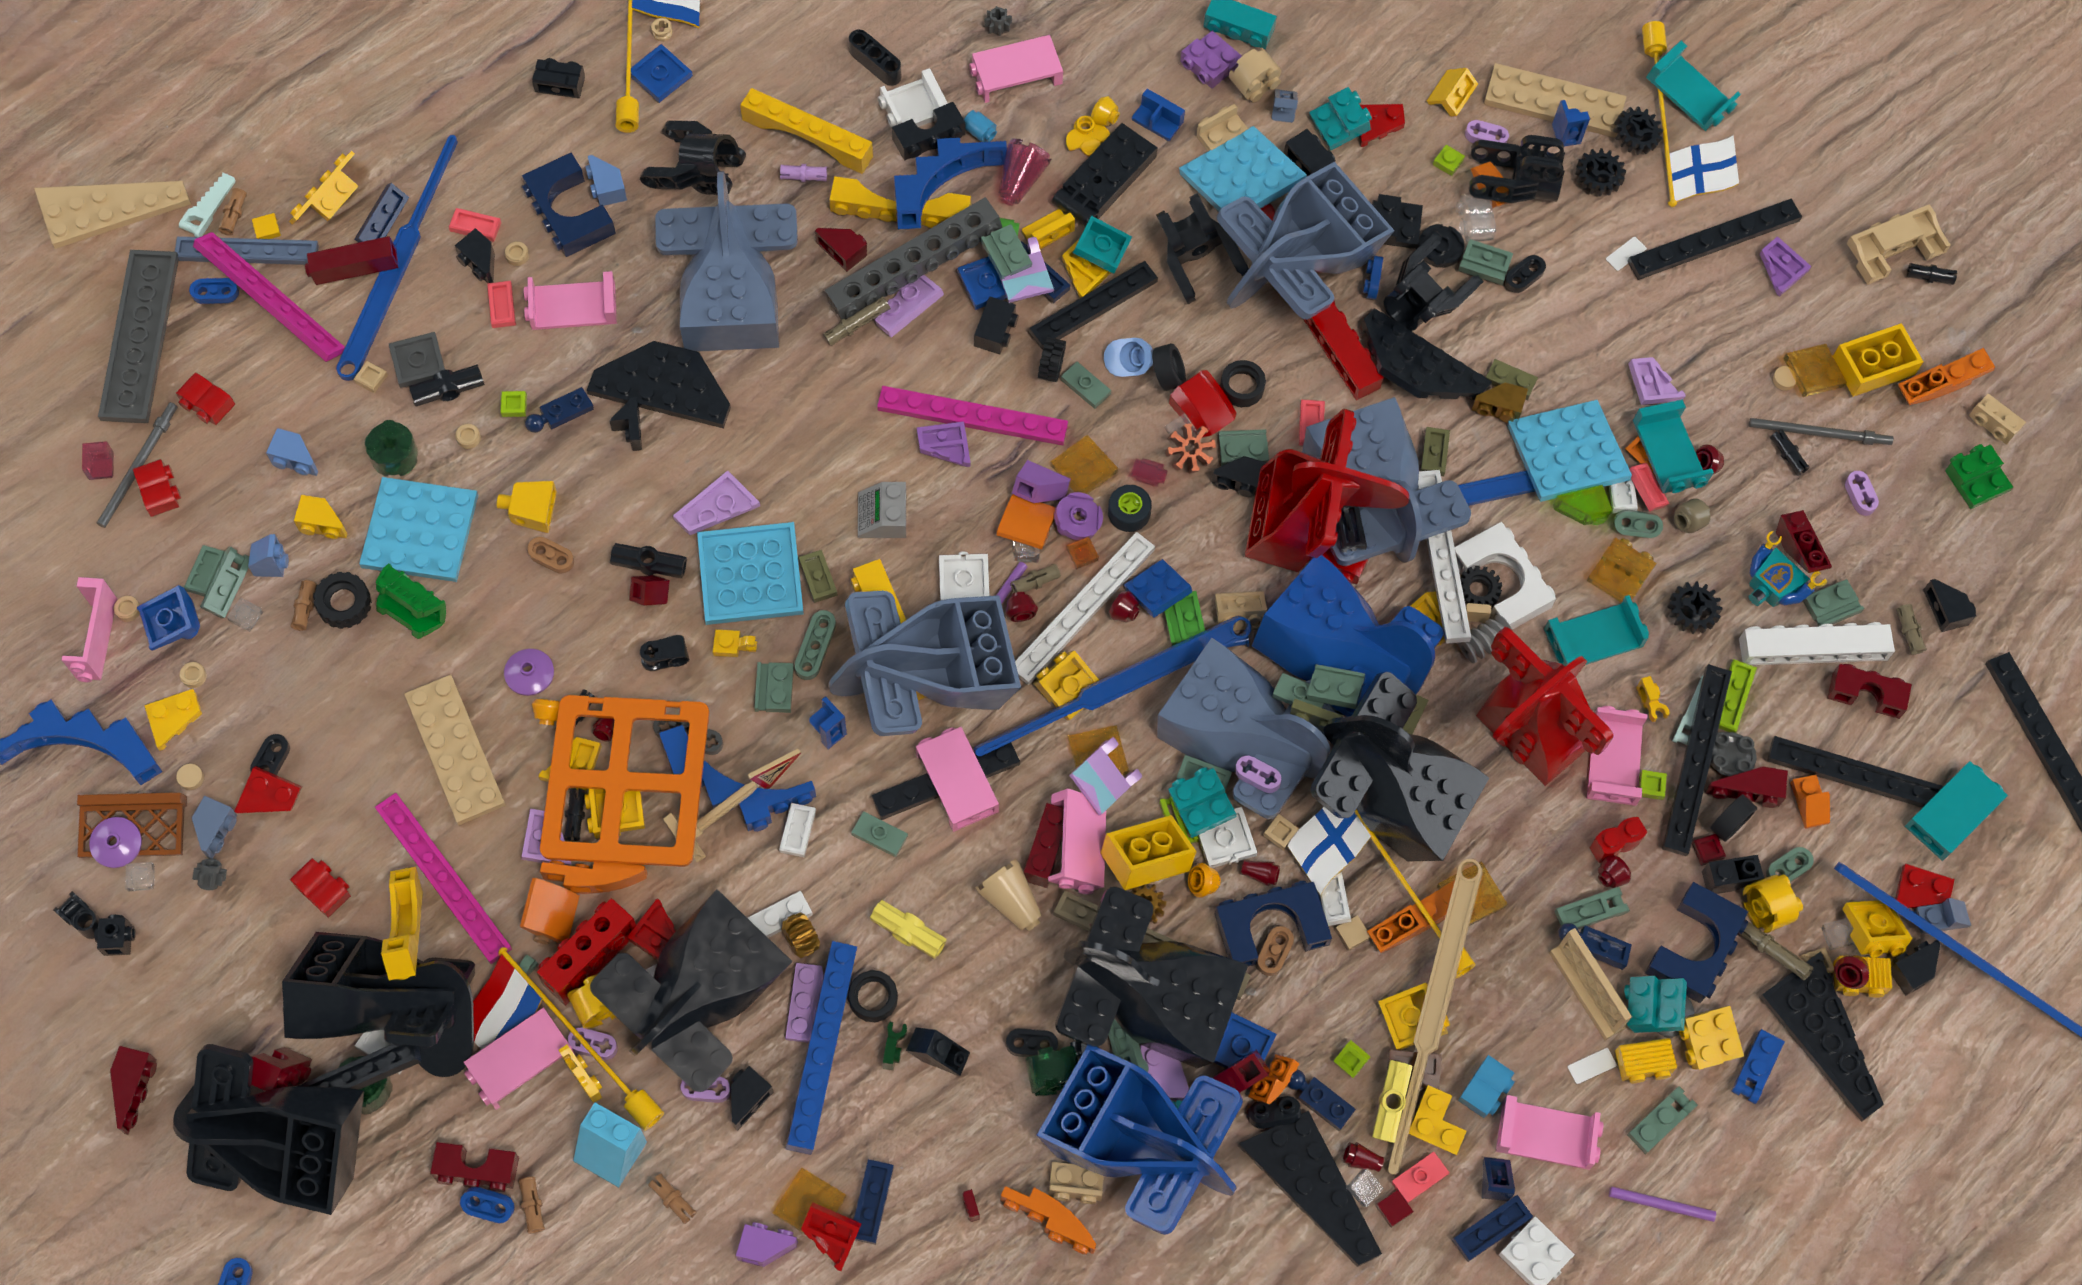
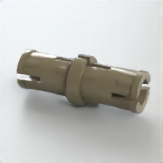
[1010,564,1061,593]
[1896,604,1927,655]

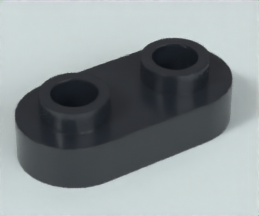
[1505,255,1546,293]
[250,734,290,775]
[1006,1028,1058,1059]
[1248,1096,1301,1129]

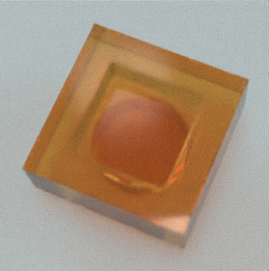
[1067,537,1099,569]

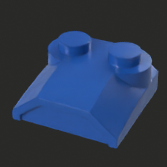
[137,585,200,651]

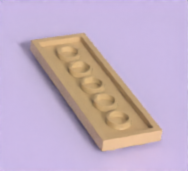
[1484,63,1626,138]
[404,675,506,826]

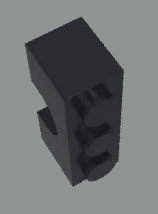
[892,102,965,161]

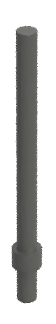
[97,402,178,528]
[1749,418,1894,445]

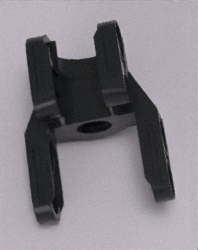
[640,120,746,195]
[1469,135,1565,203]
[1156,193,1249,304]
[1383,231,1484,331]

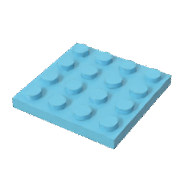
[1179,126,1307,212]
[1507,400,1632,502]
[359,477,478,582]
[697,522,804,625]

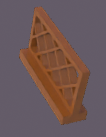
[77,792,187,858]

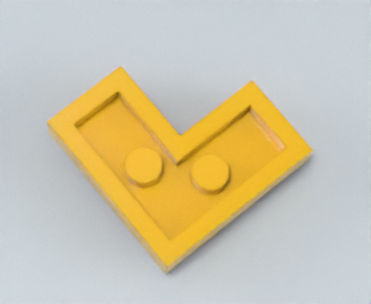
[1409,1085,1467,1155]

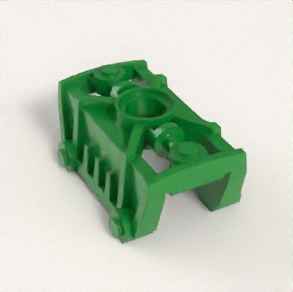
[376,563,446,639]

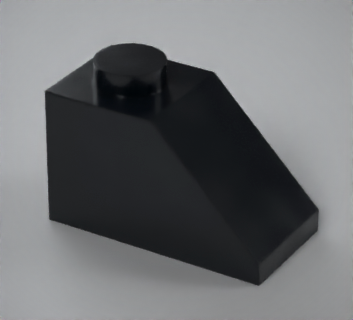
[1923,579,1976,632]
[731,1066,774,1131]

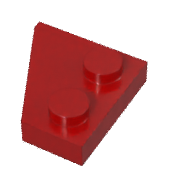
[1360,104,1405,147]
[234,766,302,813]
[1895,864,1955,909]
[627,899,676,960]
[801,1202,862,1271]

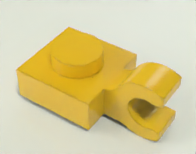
[713,629,757,657]
[1636,676,1670,722]

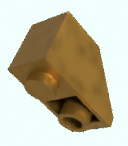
[1472,382,1528,423]

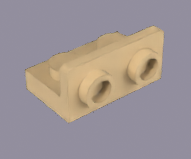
[1196,104,1248,151]
[1969,394,2026,445]
[1215,591,1267,630]
[1049,1162,1104,1204]

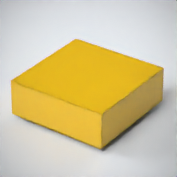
[252,213,281,239]

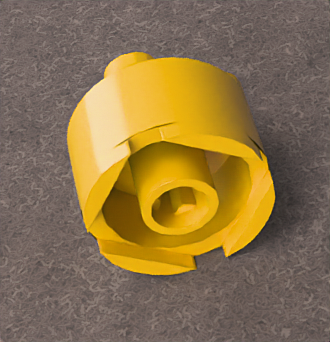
[1743,874,1803,933]
[567,975,617,1029]

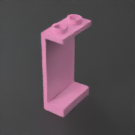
[969,35,1063,103]
[524,271,617,330]
[62,577,117,682]
[1587,706,1647,806]
[916,727,999,832]
[1048,789,1106,894]
[464,1007,575,1110]
[1496,1095,1604,1170]

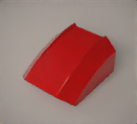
[1169,370,1237,438]

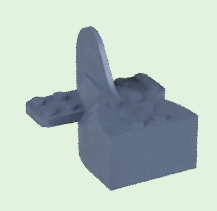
[1217,162,1394,319]
[655,171,798,351]
[1302,397,1471,566]
[829,591,1021,736]
[1157,638,1344,819]

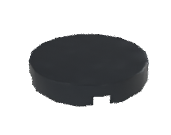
[1418,224,1464,268]

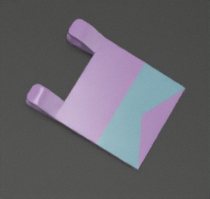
[1000,237,1054,303]
[1069,737,1142,815]

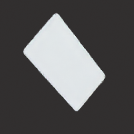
[1606,237,1647,271]
[1568,1048,1617,1084]

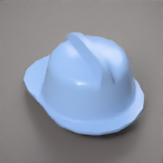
[1104,338,1153,377]

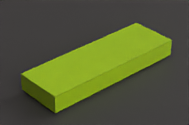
[1719,659,1757,733]

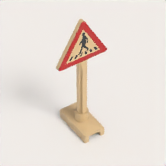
[663,749,801,862]

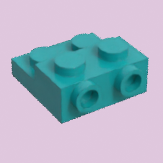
[1309,87,1372,151]
[1073,216,1132,274]
[1168,767,1237,838]
[1624,976,1687,1033]

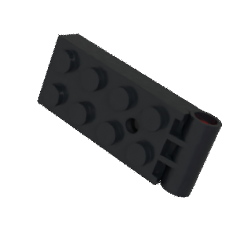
[1052,123,1158,227]

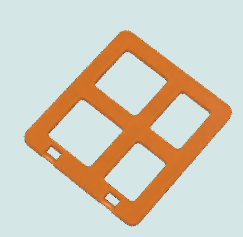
[540,695,710,867]

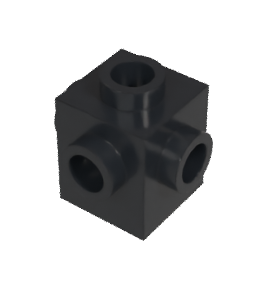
[94,914,136,956]

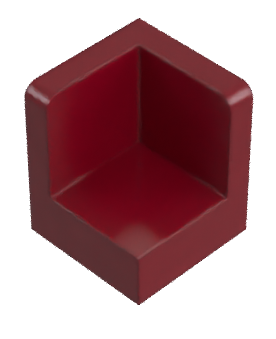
[629,575,670,606]

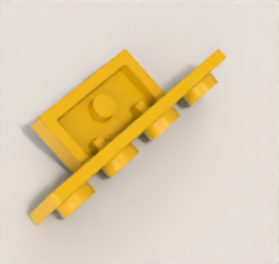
[289,151,358,224]

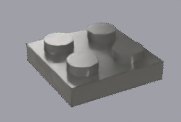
[389,332,445,388]

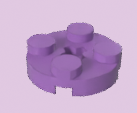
[1054,492,1103,540]

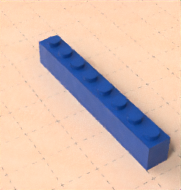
[785,941,858,1155]

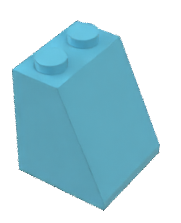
[573,1102,647,1188]

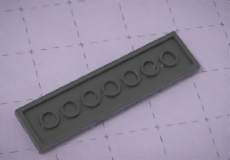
[98,250,179,423]

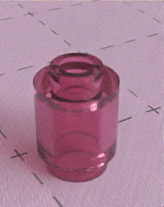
[1131,458,1168,487]

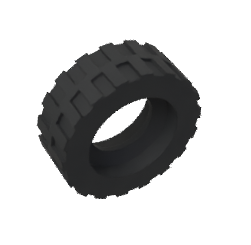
[313,572,372,629]

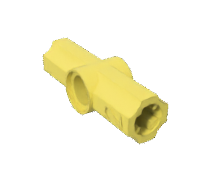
[870,900,947,959]
[1372,1060,1413,1143]

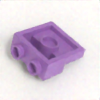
[1180,30,1242,89]

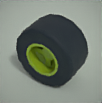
[1108,485,1152,532]

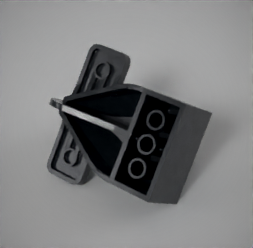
[1311,672,1489,862]
[1055,887,1248,1068]
[590,889,793,1092]
[282,932,475,1077]
[173,1044,364,1215]

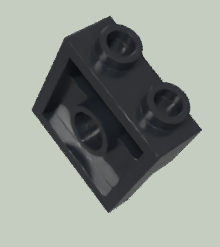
[1372,194,1423,249]

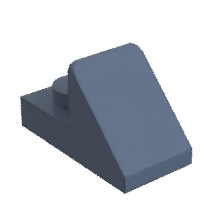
[1272,89,1298,123]
[1914,898,1971,934]

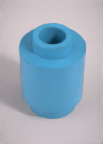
[964,110,997,142]

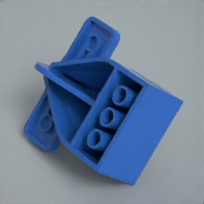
[1252,555,1444,717]
[1037,1045,1243,1235]

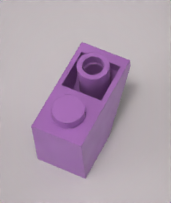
[1012,460,1071,503]
[736,1222,798,1267]

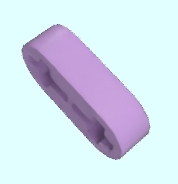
[1465,120,1509,143]
[1845,471,1879,516]
[1236,756,1281,793]
[568,1028,618,1060]
[680,1077,731,1103]

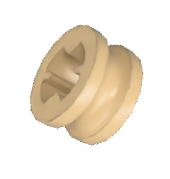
[651,18,673,41]

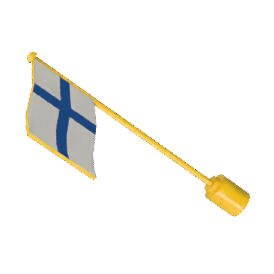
[1642,21,1739,207]
[1288,807,1476,979]

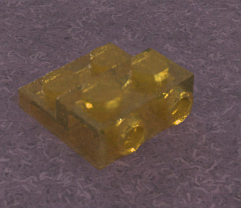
[1587,537,1657,602]

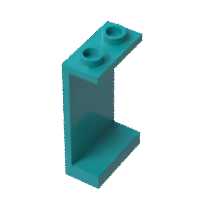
[1646,40,1741,131]
[1632,399,1714,494]
[1544,595,1649,666]
[1904,761,2008,861]

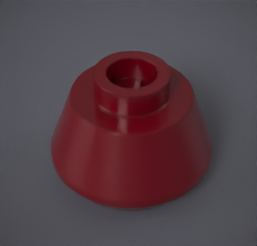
[1696,444,1724,475]
[1109,591,1140,623]
[1005,592,1038,622]
[1598,855,1631,888]
[1834,955,1869,989]

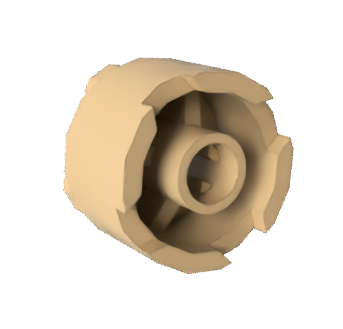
[1229,48,1281,103]

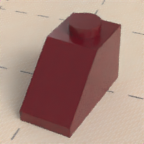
[815,228,867,272]

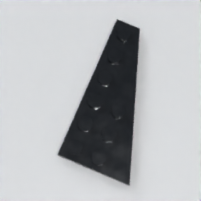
[1760,951,1884,1122]
[1238,1111,1382,1267]

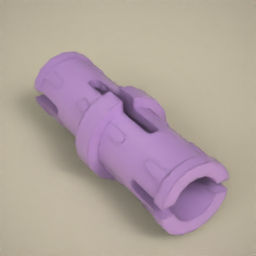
[780,164,827,182]

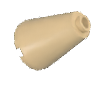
[975,858,1042,932]

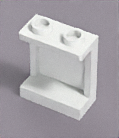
[878,68,948,127]

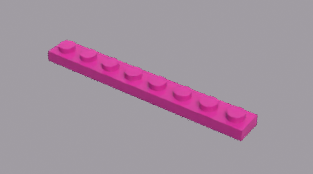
[193,232,345,362]
[877,386,1068,446]
[375,793,512,964]

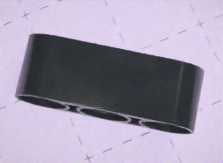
[849,29,902,86]

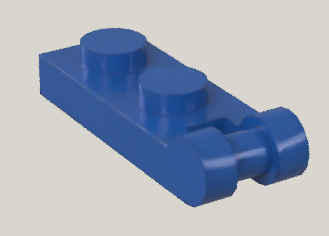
[1731,1029,1785,1104]

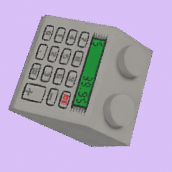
[858,482,906,538]

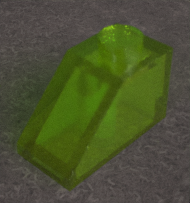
[1553,485,1612,525]

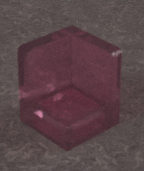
[82,441,114,480]

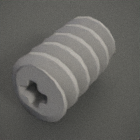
[1458,615,1512,664]

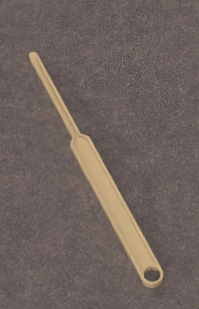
[1388,859,1482,1175]

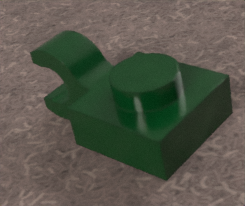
[883,1022,907,1071]

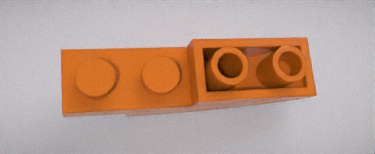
[1898,348,1995,405]
[540,860,648,894]
[1367,880,1455,953]
[1000,1186,1096,1255]

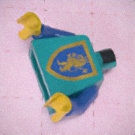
[1748,531,1827,607]

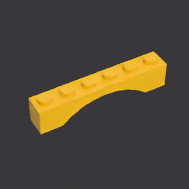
[740,88,873,174]
[829,176,971,228]
[381,867,423,981]

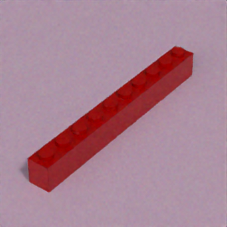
[1260,204,1384,401]

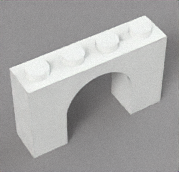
[1454,522,1556,630]

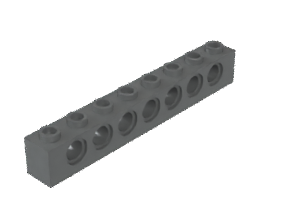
[825,197,1002,320]

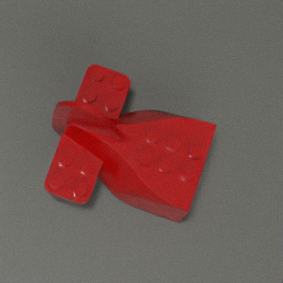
[1245,409,1410,572]
[1476,627,1614,786]

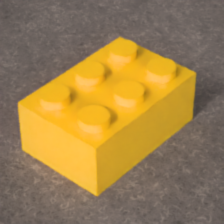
[1832,323,1923,397]
[1100,815,1196,890]

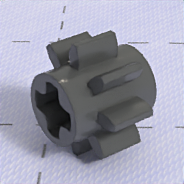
[984,6,1012,36]
[192,859,227,890]

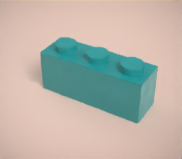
[1203,0,1277,50]

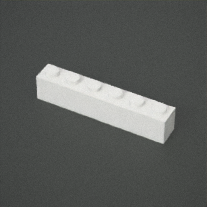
[1739,622,1895,665]

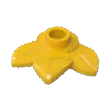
[1066,116,1110,157]

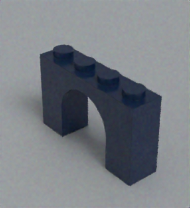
[521,152,616,257]
[1214,881,1332,967]
[1644,882,1749,1003]

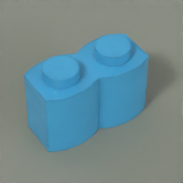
[1458,1055,1515,1118]

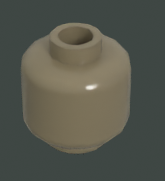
[1674,499,1711,533]

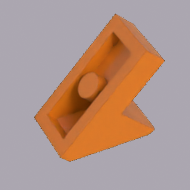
[1790,775,1830,829]

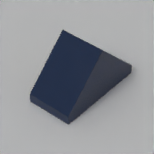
[1482,1157,1515,1201]

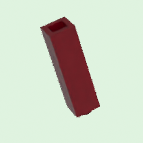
[305,236,399,285]

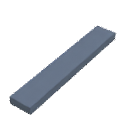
[175,236,319,265]

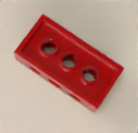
[537,898,636,1006]

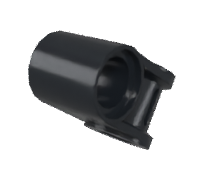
[640,635,690,671]
[53,891,100,939]

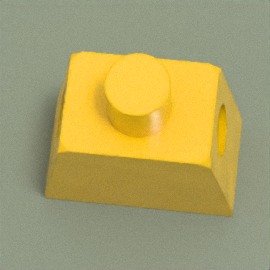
[497,481,557,533]

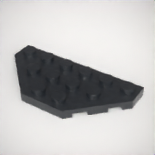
[1361,308,1492,400]
[587,341,731,429]

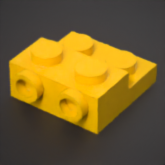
[1033,650,1100,721]
[585,789,645,839]
[1842,900,1912,958]
[1378,983,1450,1050]
[1679,1006,1744,1070]

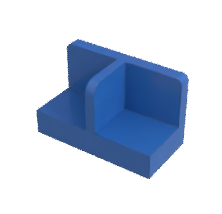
[1132,89,1185,141]
[1552,100,1590,147]
[809,696,847,750]

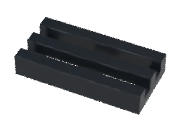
[1336,506,1367,553]

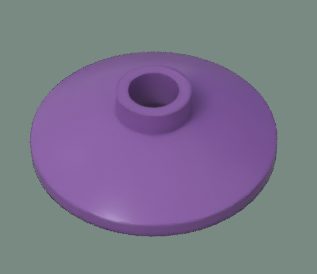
[504,649,554,696]
[89,817,142,868]

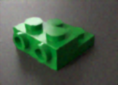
[1945,444,2013,509]

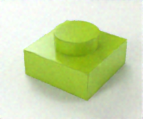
[1433,145,1465,176]
[501,391,527,417]
[1639,770,1667,800]
[1334,1040,1371,1078]

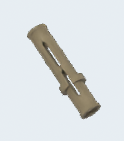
[823,296,891,346]
[1740,922,1814,980]

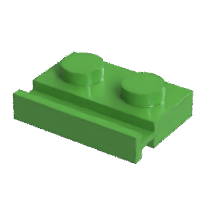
[1165,591,1205,646]

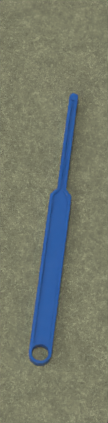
[336,135,458,381]
[1458,471,1536,506]
[973,616,1251,756]
[1834,862,2082,1037]

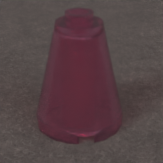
[998,138,1051,206]

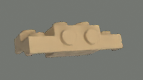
[1847,204,1951,285]

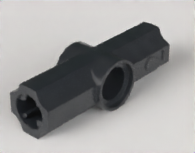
[409,364,485,407]
[610,543,687,579]

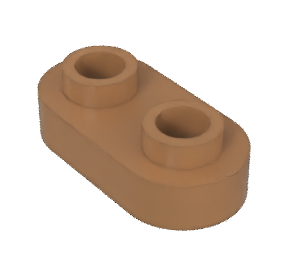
[527,537,574,573]
[1257,926,1294,976]

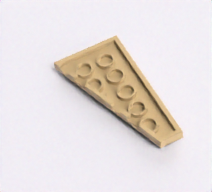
[34,181,191,249]

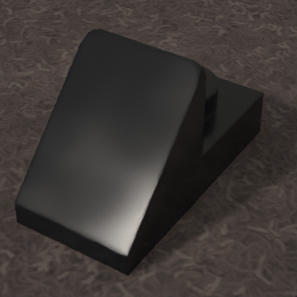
[610,397,642,451]

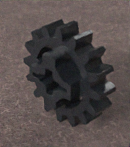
[1613,106,1663,155]
[1575,148,1626,196]
[1667,581,1723,634]

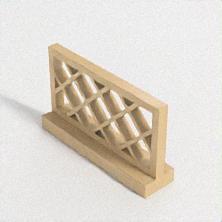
[1549,928,1632,1040]

